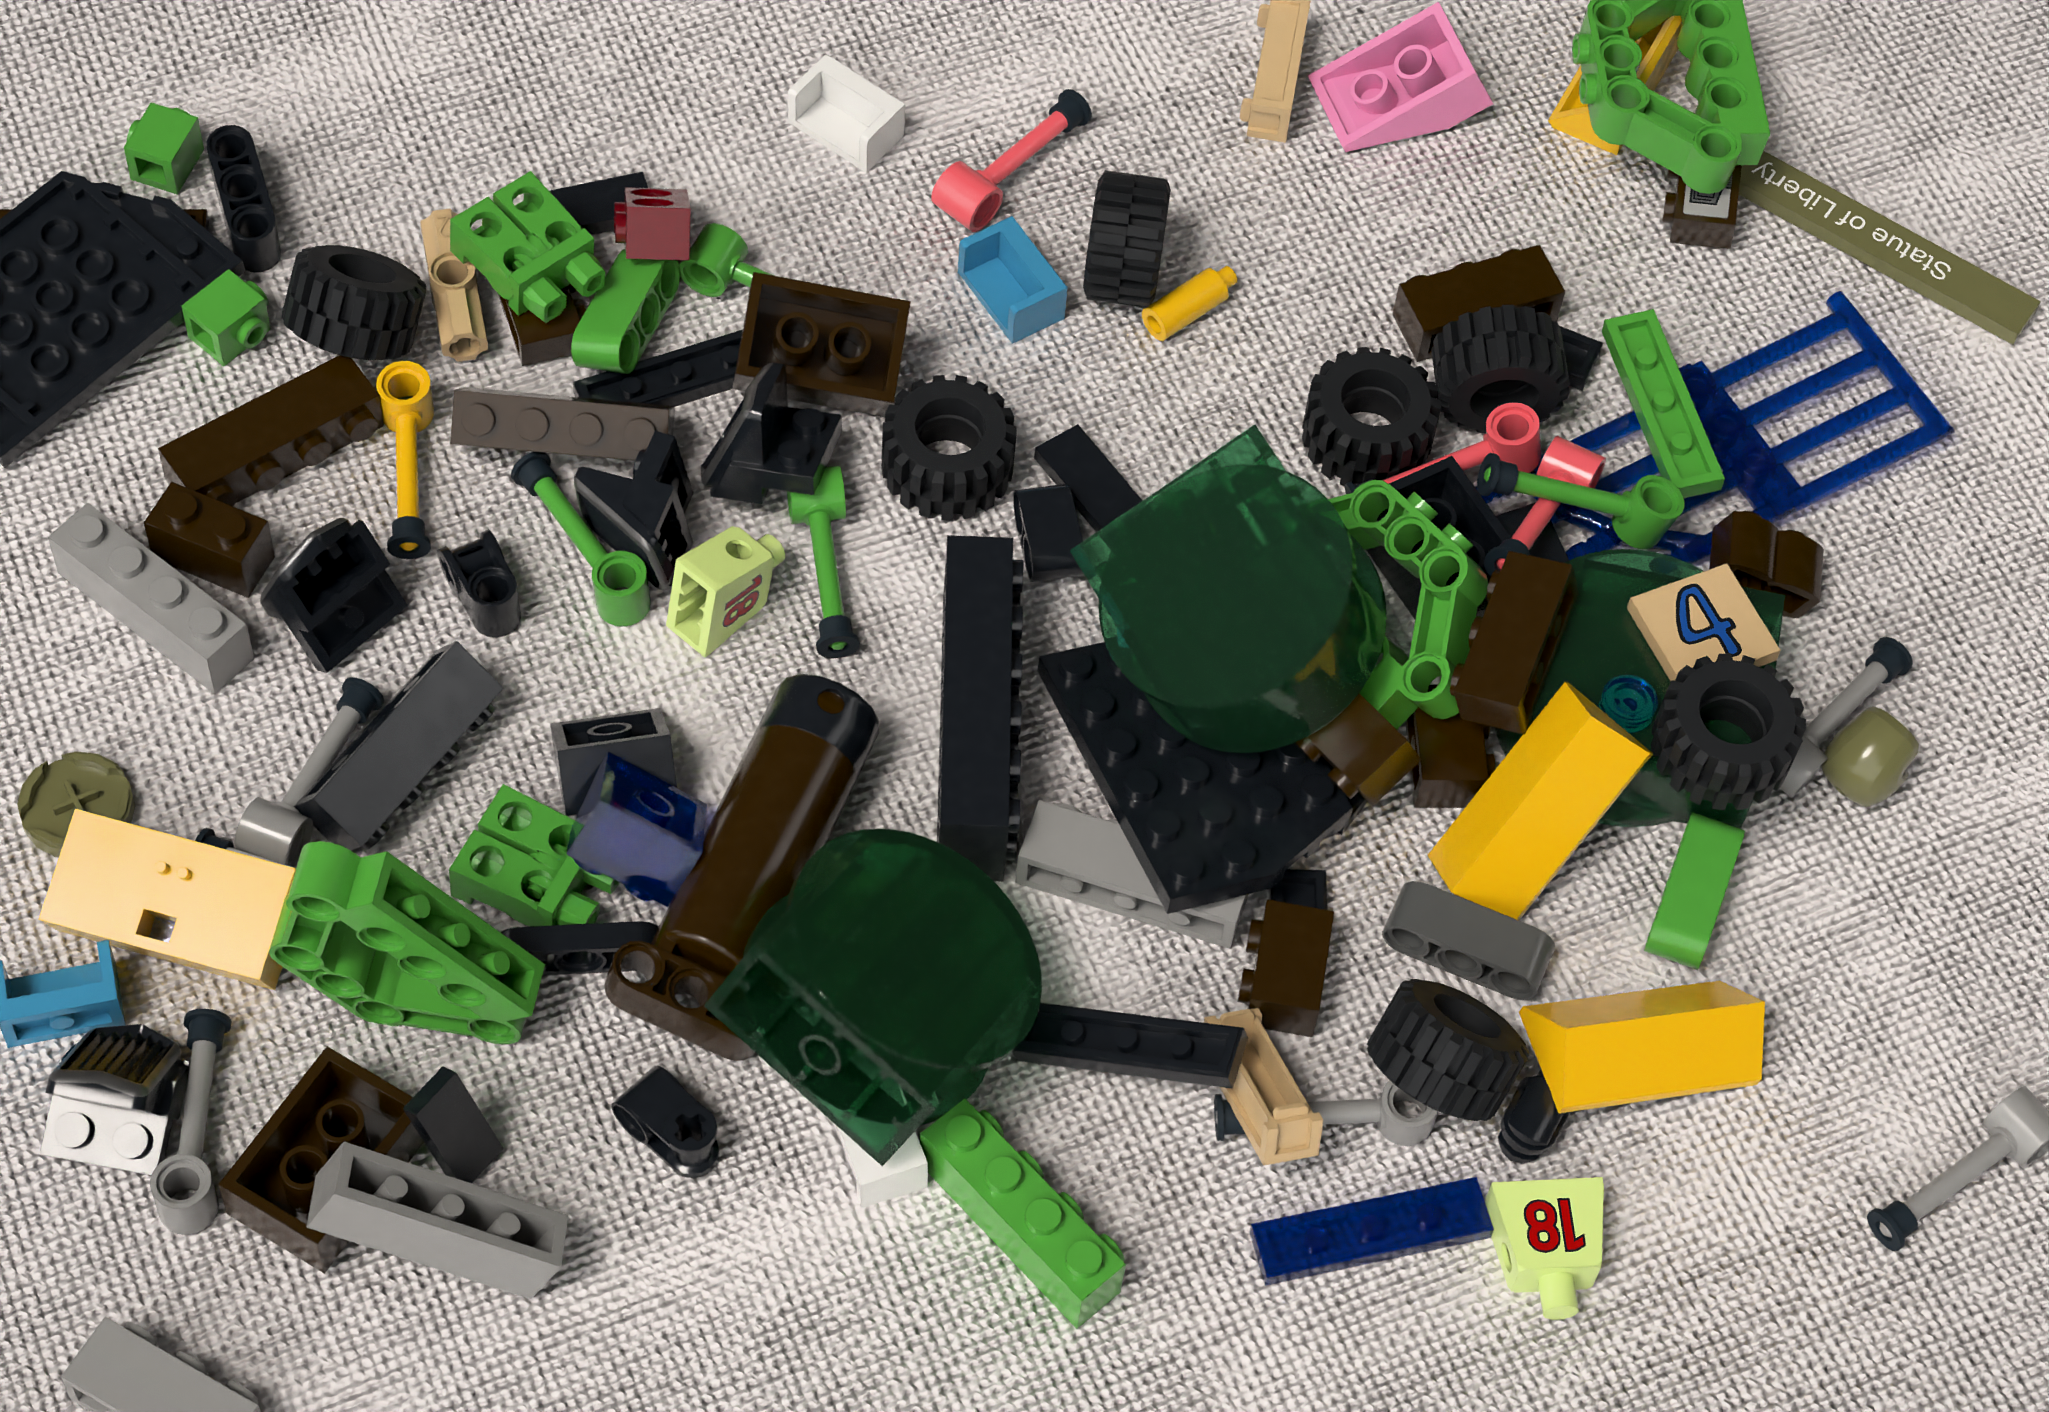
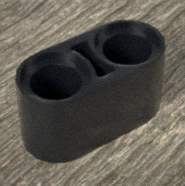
[1013,484,1086,582]

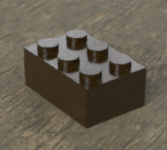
[732,272,911,417]
[218,1046,424,1274]

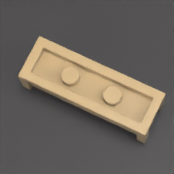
[1240,0,1311,143]
[1204,1008,1323,1166]

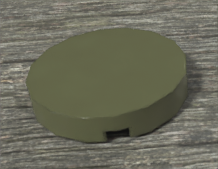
[17,751,135,858]

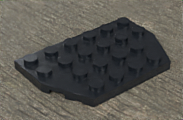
[0,171,245,468]
[1037,639,1353,914]

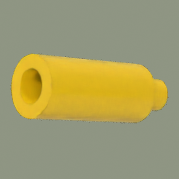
[1142,266,1237,341]

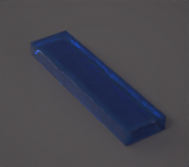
[1249,1177,1494,1286]

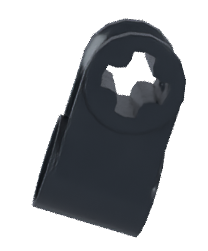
[437,529,521,638]
[611,1065,720,1178]

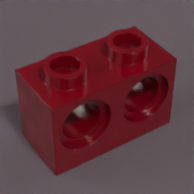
[614,187,691,260]

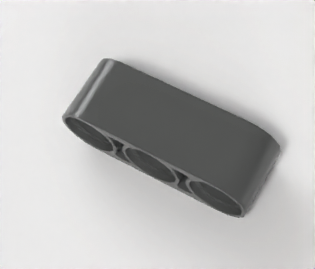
[1382,881,1555,1000]

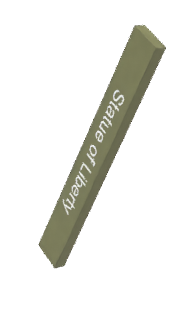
[1694,113,2041,345]

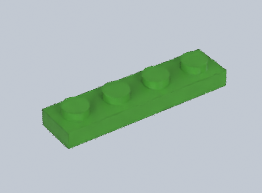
[1602,309,1725,498]

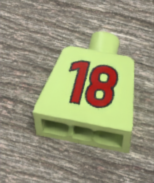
[666,526,785,658]
[1483,1177,1604,1320]

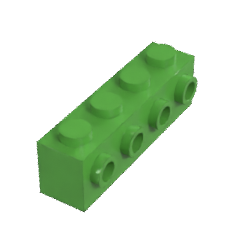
[920,1098,1126,1329]

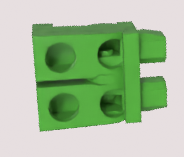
[450,171,605,323]
[449,784,625,927]

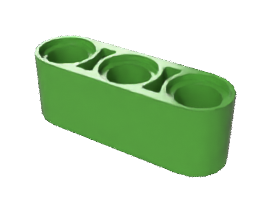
[571,249,680,374]
[1644,812,1745,970]

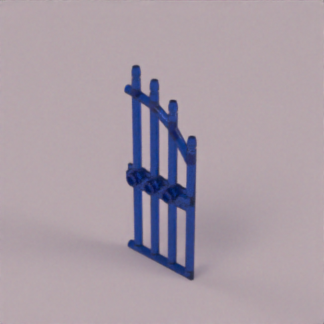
[1475,291,1955,579]

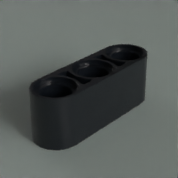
[206,125,281,273]

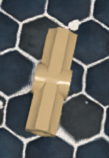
[420,209,488,362]

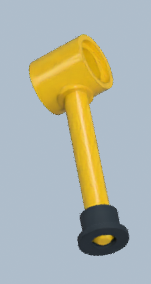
[376,361,434,559]

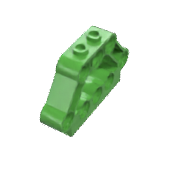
[1572,0,1770,194]
[1268,480,1488,730]
[269,841,545,1045]

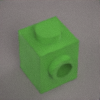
[124,102,204,195]
[181,269,271,366]

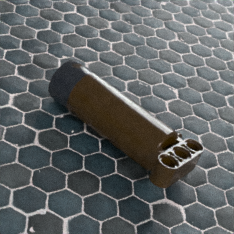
[604,674,879,1061]

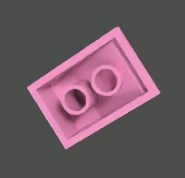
[1308,2,1493,152]

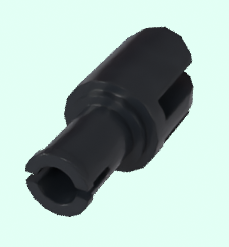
[1498,1069,1571,1164]

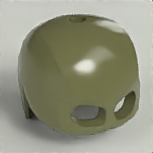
[1821,706,1919,807]

